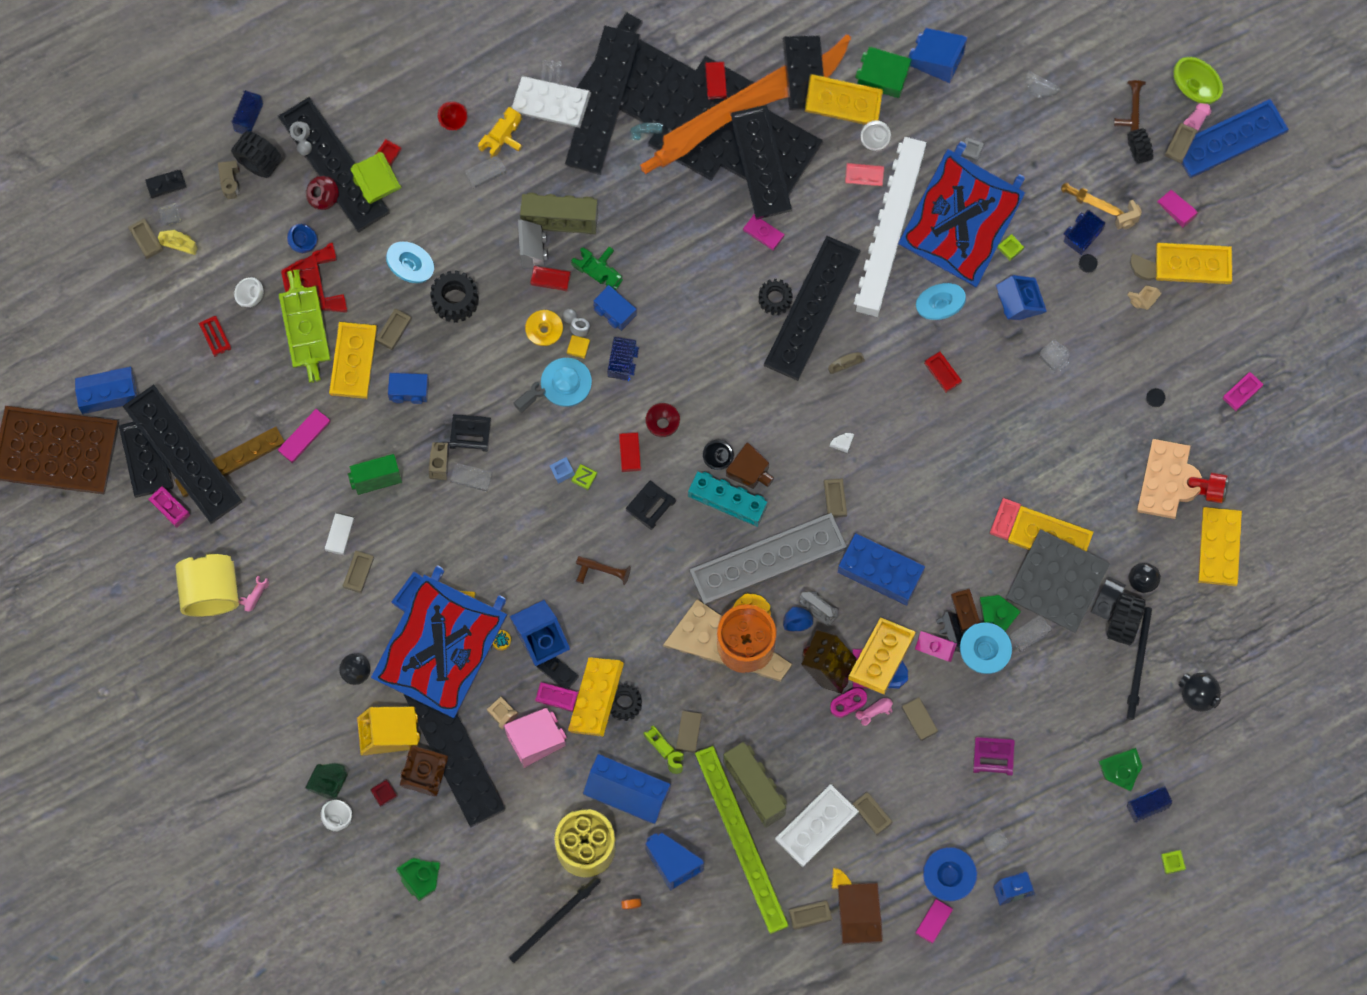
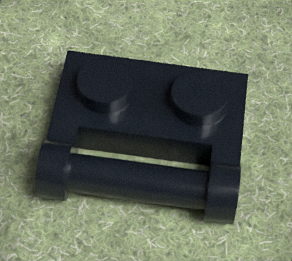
[450,414,491,452]
[626,480,677,530]

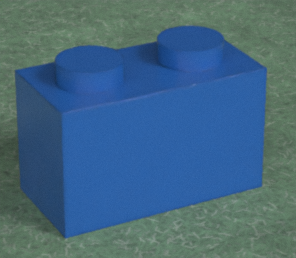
[593,285,637,331]
[388,373,429,404]

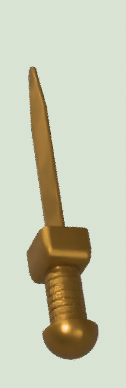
[1061,183,1125,216]

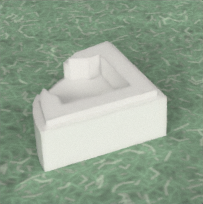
[830,433,854,453]

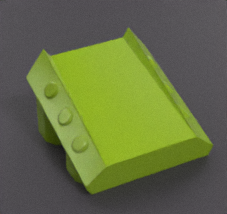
[351,152,401,204]

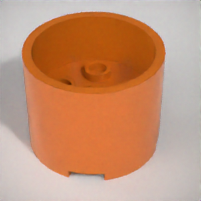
[717,604,776,673]

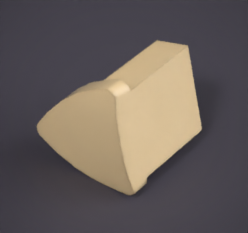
[487,697,519,729]

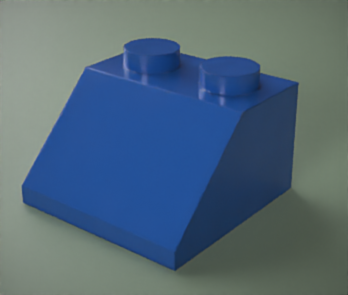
[996,275,1047,320]

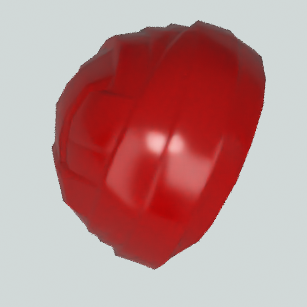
[438,101,467,131]

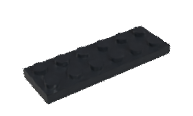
[730,104,792,220]

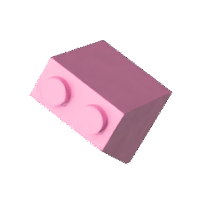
[504,708,567,768]

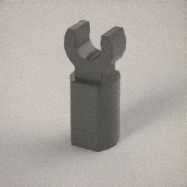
[513,382,546,413]

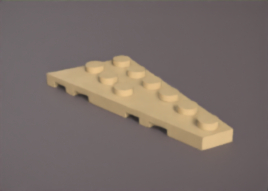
[663,599,792,682]

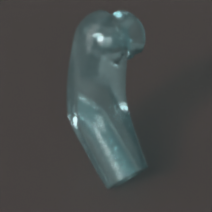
[630,123,662,140]

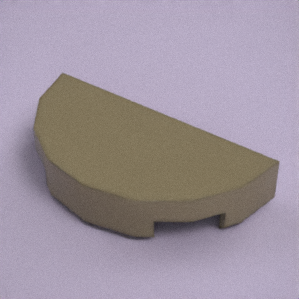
[1130,253,1156,281]
[828,352,865,374]

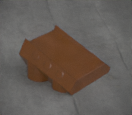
[400,746,448,797]

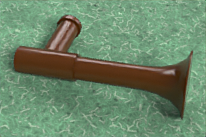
[1114,80,1146,132]
[576,556,631,585]

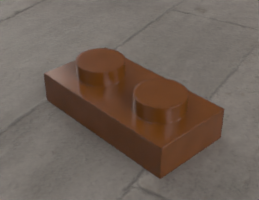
[951,589,980,632]

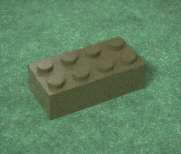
[520,193,598,234]
[723,742,787,828]

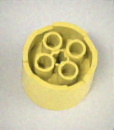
[175,554,239,617]
[555,810,615,877]

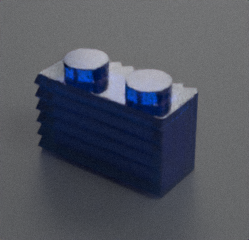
[231,90,263,134]
[1064,210,1106,255]
[607,337,640,381]
[1127,786,1173,823]

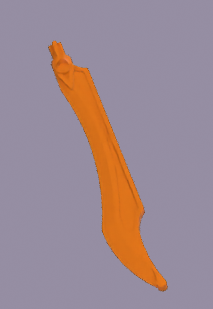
[640,35,851,174]

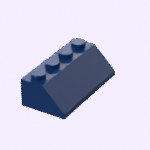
[583,754,671,825]

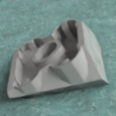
[799,592,839,626]

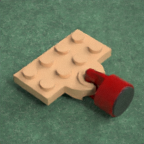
[1138,439,1229,519]

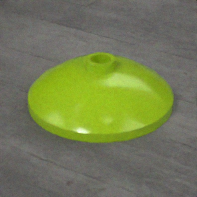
[1173,57,1223,104]

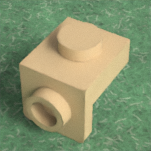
[1115,200,1142,230]
[1127,286,1162,310]

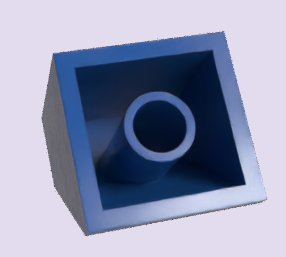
[908,28,967,83]
[510,600,570,666]
[645,833,704,891]

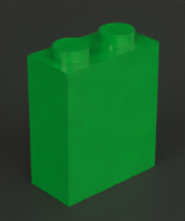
[855,46,911,99]
[347,454,402,495]

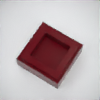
[370,780,397,807]

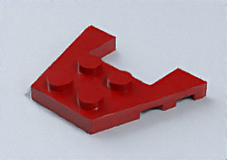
[281,243,347,313]

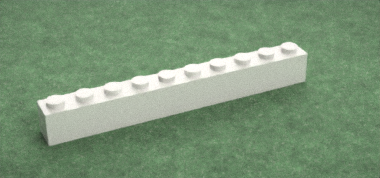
[854,137,926,317]

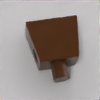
[726,442,774,489]

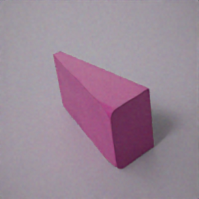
[1157,190,1198,228]
[148,486,190,528]

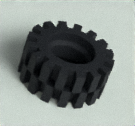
[1128,128,1154,164]
[758,279,793,316]
[610,683,642,721]

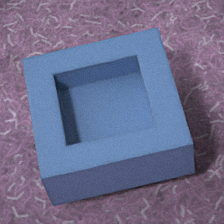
[550,457,575,484]

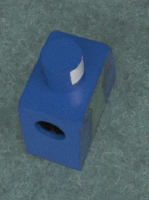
[993,872,1035,906]

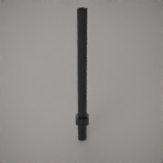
[1127,607,1152,720]
[509,876,601,964]

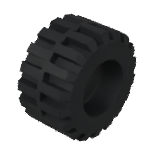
[231,131,282,178]
[430,271,479,323]
[1107,593,1146,646]

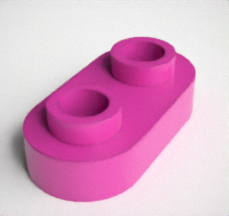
[830,688,867,718]

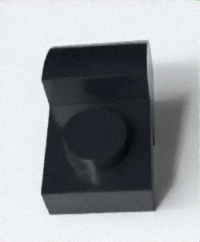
[1091,576,1126,621]

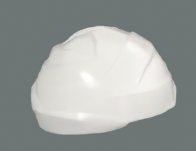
[860,121,891,151]
[234,277,264,307]
[321,800,352,831]

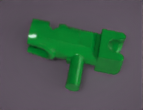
[571,247,623,291]

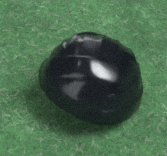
[703,439,734,470]
[1129,563,1161,593]
[339,654,370,685]

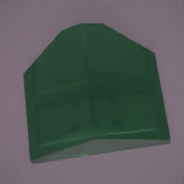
[305,763,348,799]

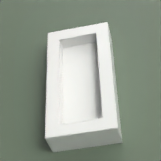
[325,513,354,555]

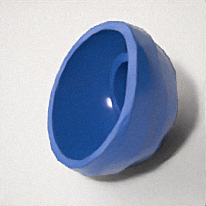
[287,224,317,254]
[783,607,813,631]

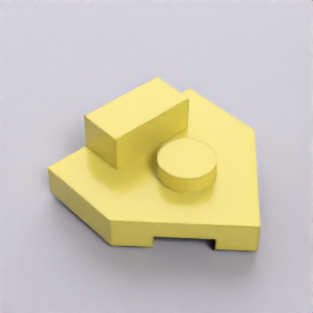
[158,230,198,255]

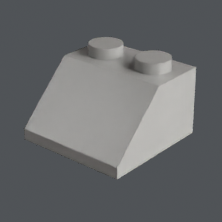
[518,220,547,269]

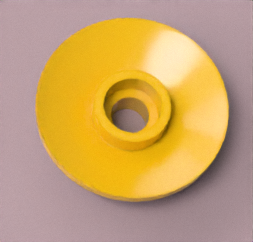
[525,310,563,346]

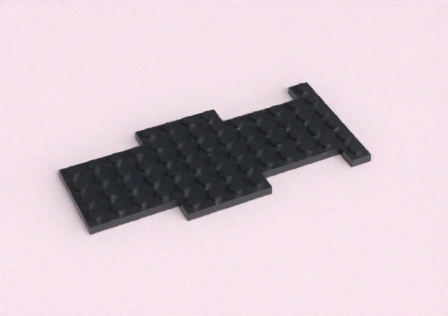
[576,12,823,195]

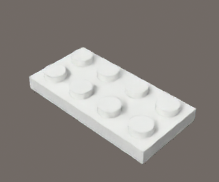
[512,76,591,128]
[775,784,859,867]

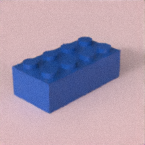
[838,533,925,606]

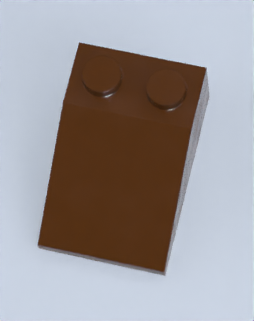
[838,883,883,945]

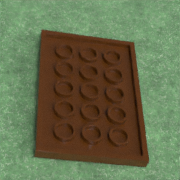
[0,406,118,495]

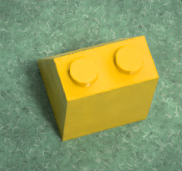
[357,707,420,756]

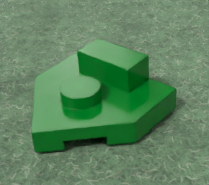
[980,595,1021,632]
[1098,748,1143,792]
[396,858,440,901]

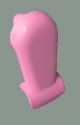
[1183,103,1211,132]
[238,576,269,612]
[856,698,893,726]

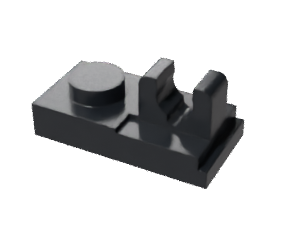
[145,169,187,199]
[936,612,963,652]
[537,657,579,689]

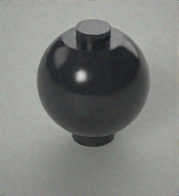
[1179,673,1221,712]

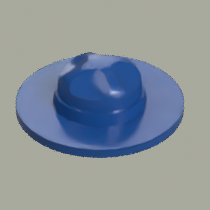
[923,848,977,901]

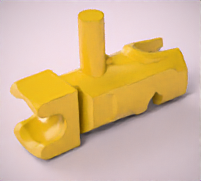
[478,107,522,159]

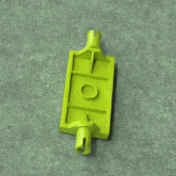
[279,270,331,383]

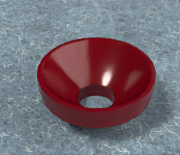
[306,176,338,210]
[645,403,680,437]

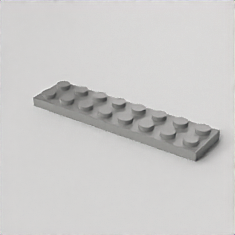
[689,513,847,605]

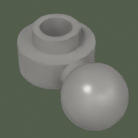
[290,122,312,156]
[562,309,590,337]

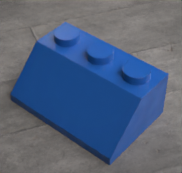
[75,367,137,414]

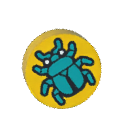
[492,630,511,651]

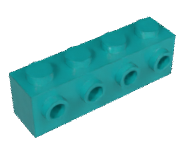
[688,471,768,527]

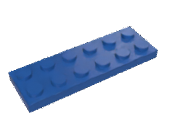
[1181,99,1289,179]

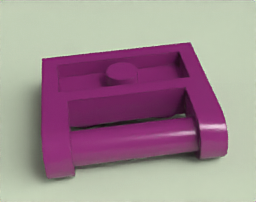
[973,737,1015,776]

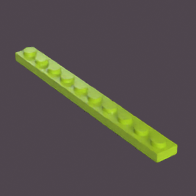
[695,746,788,934]

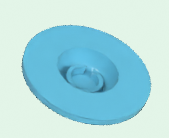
[386,242,434,283]
[916,283,966,320]
[541,358,592,407]
[960,623,1012,674]

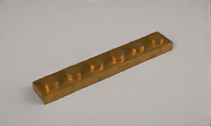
[174,426,285,498]

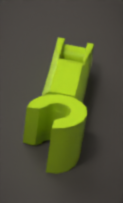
[643,726,684,774]

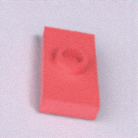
[845,163,884,186]
[990,498,1021,541]

